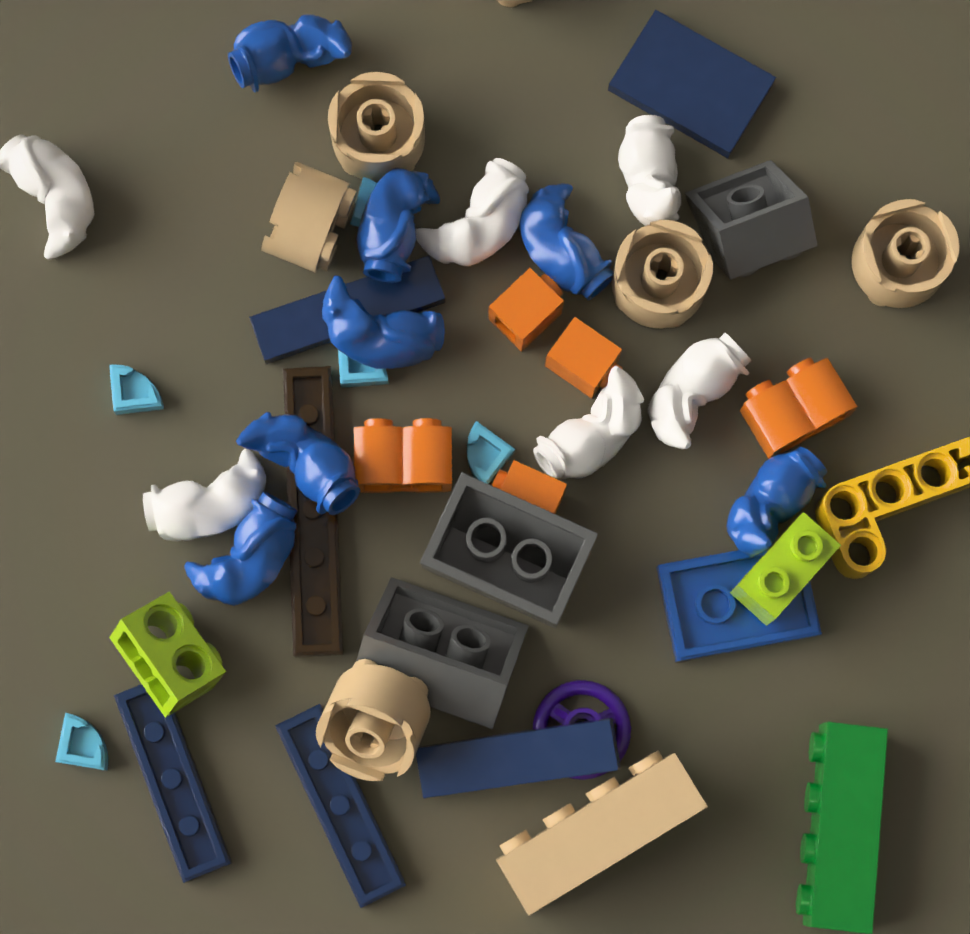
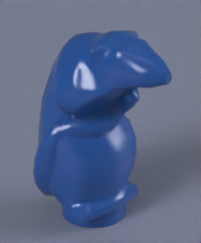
[228,14,352,93]
[356,168,440,283]
[519,183,614,300]
[322,276,445,369]
[236,412,360,515]
[726,446,827,558]
[184,491,297,606]

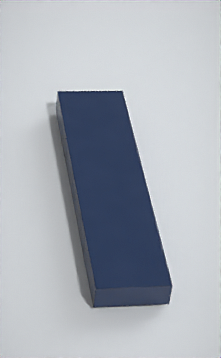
[249,255,445,365]
[114,684,232,883]
[275,704,406,908]
[416,718,621,798]

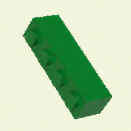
[796,722,888,934]

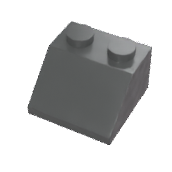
[685,160,818,280]

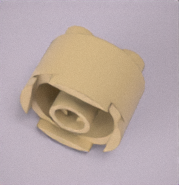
[328,72,425,182]
[261,162,357,273]
[852,199,960,308]
[612,220,713,329]
[316,659,431,781]

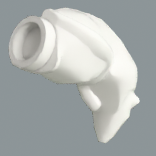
[618,115,681,226]
[0,135,95,260]
[416,158,529,267]
[648,333,752,449]
[533,366,644,480]
[143,449,266,541]

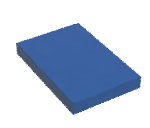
[656,544,822,662]

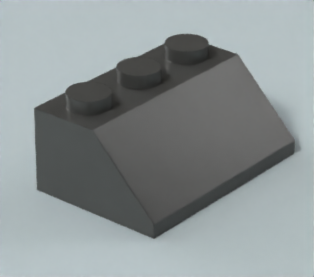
[420,472,598,628]
[356,577,529,729]

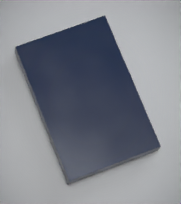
[608,9,776,158]

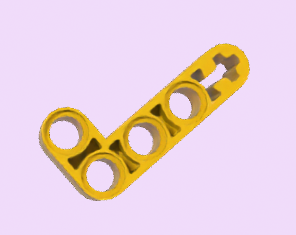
[815,437,970,579]

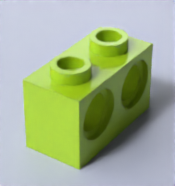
[730,512,841,626]
[109,591,226,718]

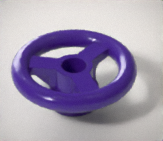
[533,680,631,780]

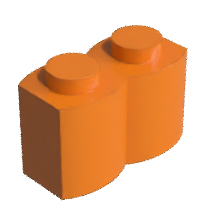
[740,357,858,459]
[354,418,452,493]

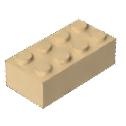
[495,750,708,916]

